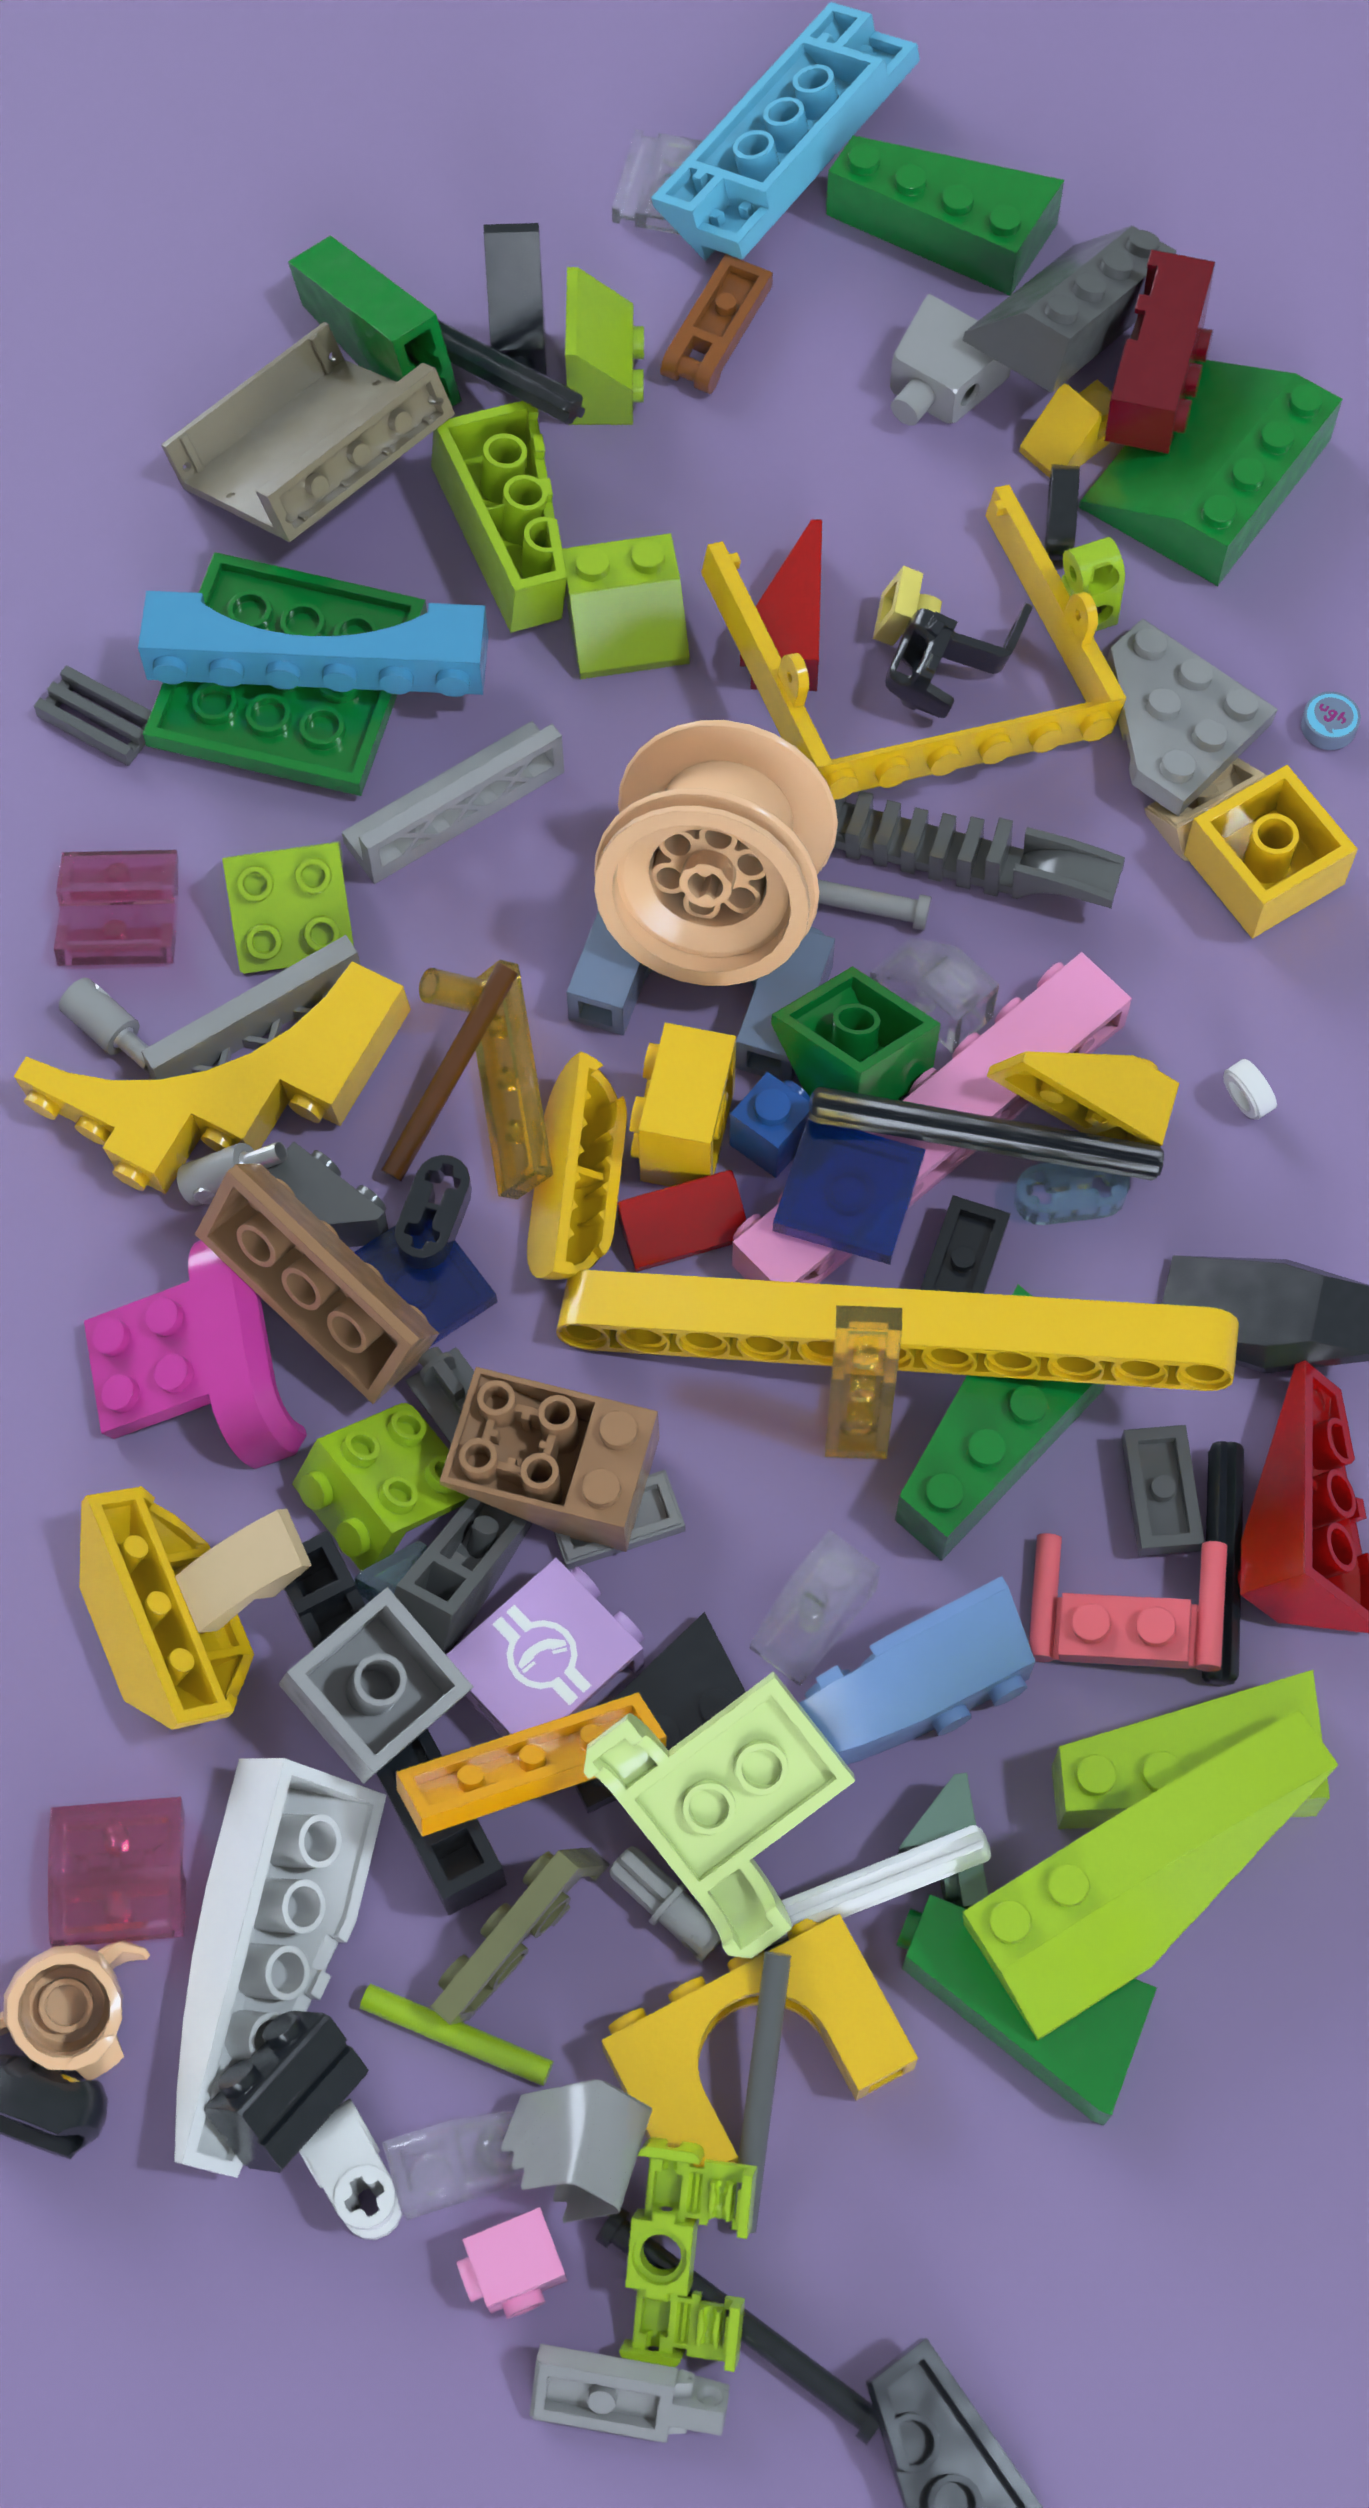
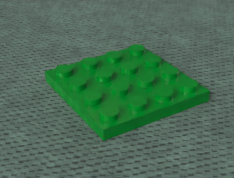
[143,552,427,796]

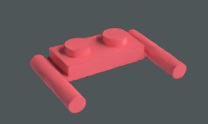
[1029,1533,1227,1672]

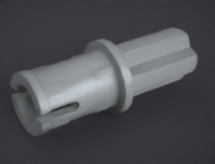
[609,1846,721,1963]

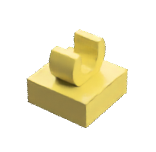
[873,565,942,646]

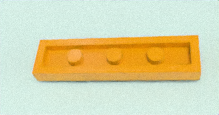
[396,1692,667,1836]

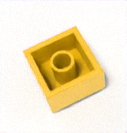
[1184,765,1358,939]
[629,1022,736,1187]

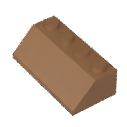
[195,1164,439,1404]

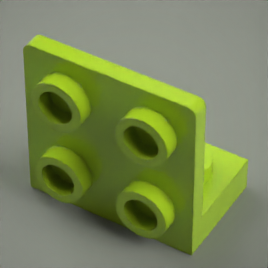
[222,841,354,974]

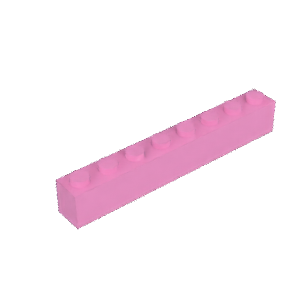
[732,952,1132,1284]

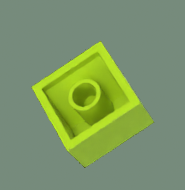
[565,267,644,425]
[562,533,690,680]

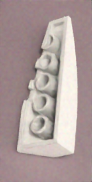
[174,1758,387,2178]

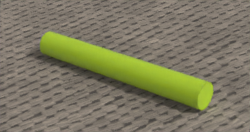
[360,1983,554,2087]

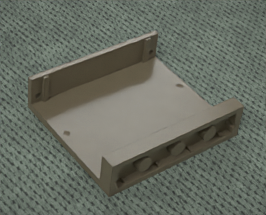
[161,322,455,542]

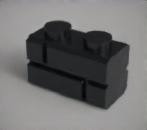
[204,2011,369,2173]

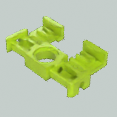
[619,2137,758,2372]

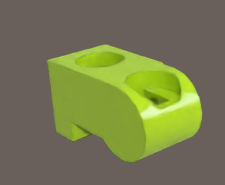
[1061,537,1125,631]

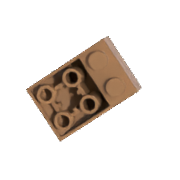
[439,1367,660,1552]

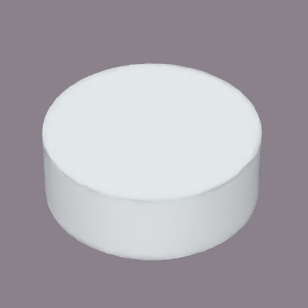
[1223,1059,1277,1120]

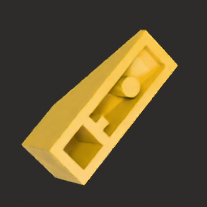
[987,1051,1179,1146]

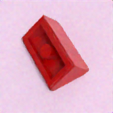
[617,1170,747,1272]

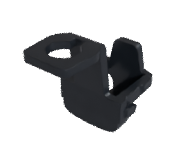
[885,603,1033,718]

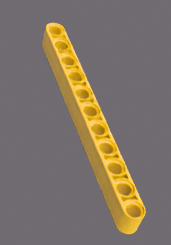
[556,1270,1239,1391]

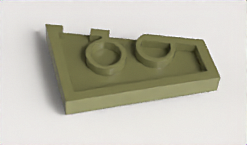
[431,1847,611,2025]

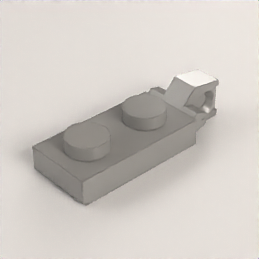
[529,2344,729,2443]

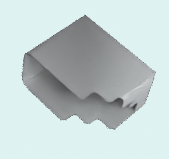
[500,2079,652,2223]

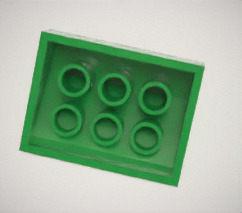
[1079,360,1343,586]

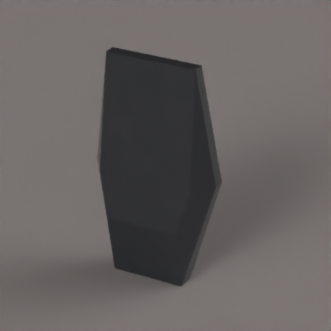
[1162,1255,1369,1374]

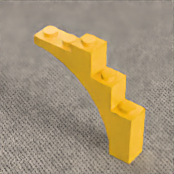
[14,961,411,1194]

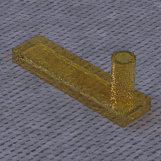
[419,960,553,1200]
[825,1305,902,1459]

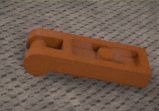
[660,254,773,394]

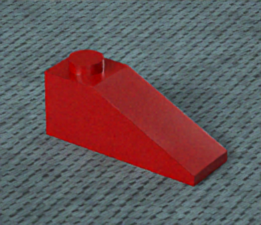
[740,519,822,691]

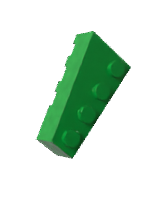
[826,135,1064,296]
[895,1284,1106,1561]

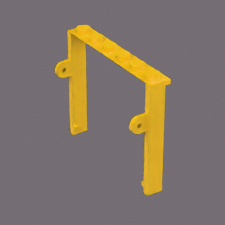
[701,485,1126,800]

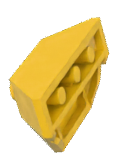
[79,1486,254,1730]

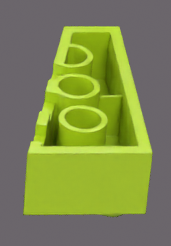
[431,401,567,633]
[1051,1670,1330,1829]

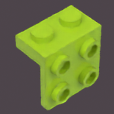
[292,1403,470,1577]

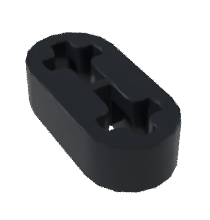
[1044,464,1080,561]
[395,1155,472,1270]

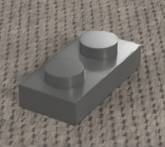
[1121,1425,1204,1556]

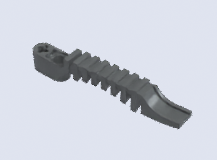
[831,791,1125,908]

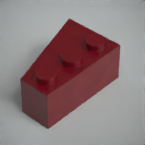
[1104,249,1215,454]

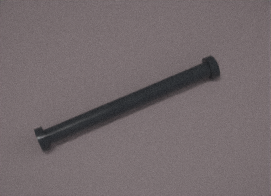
[595,2207,879,2445]

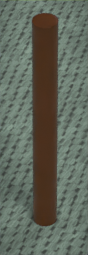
[381,963,518,1182]

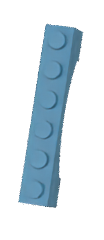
[138,590,489,697]

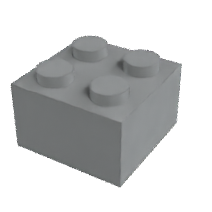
[278,1587,473,1784]

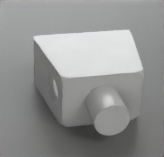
[890,294,1010,425]

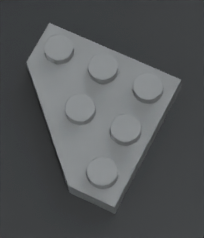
[1106,618,1278,816]

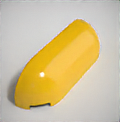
[527,1051,627,1280]

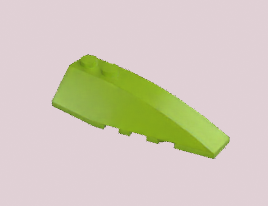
[963,1709,1338,2040]

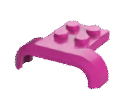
[84,1240,307,1469]

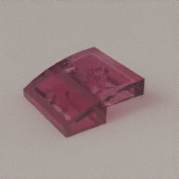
[54,850,178,966]
[48,1796,186,1948]

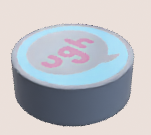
[1301,691,1361,750]

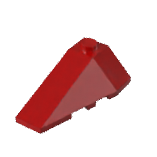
[1238,1360,1369,1633]

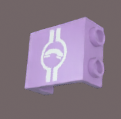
[446,1558,644,1737]

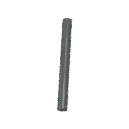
[729,1952,791,2233]

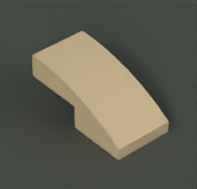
[175,1509,311,1633]

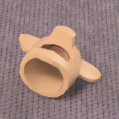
[0,1940,150,2080]

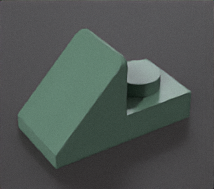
[897,1773,989,1909]

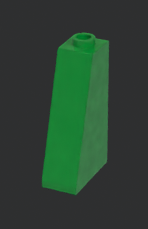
[288,235,462,407]
[896,1894,1157,2125]

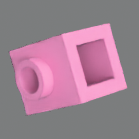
[456,2207,568,2319]

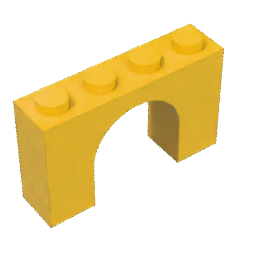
[601,1914,918,2168]

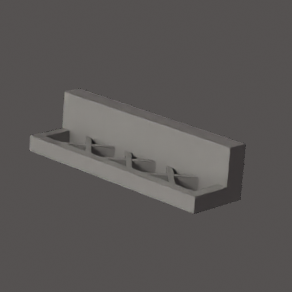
[342,721,564,884]
[141,935,360,1080]

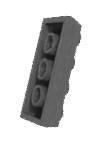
[962,226,1177,393]

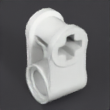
[299,2098,403,2240]

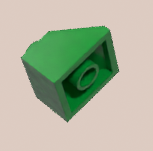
[771,966,941,1100]

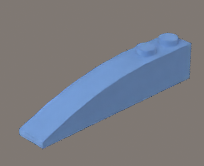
[799,1576,1035,1765]

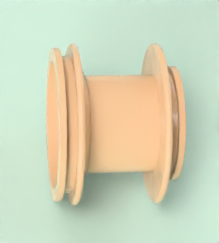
[594,720,838,986]

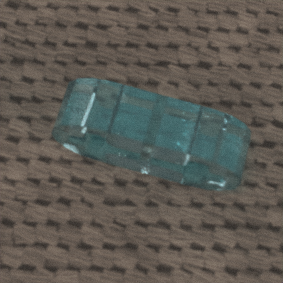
[1014,1163,1130,1225]

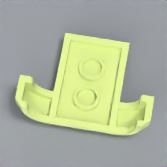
[584,1671,855,1959]

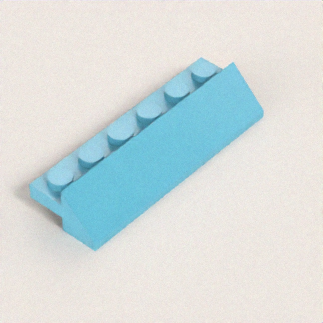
[651,2,920,261]

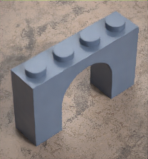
[567,911,835,1082]

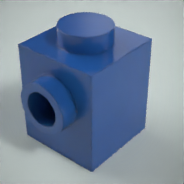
[729,1071,814,1178]

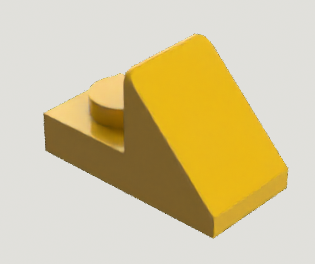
[1019,379,1112,478]

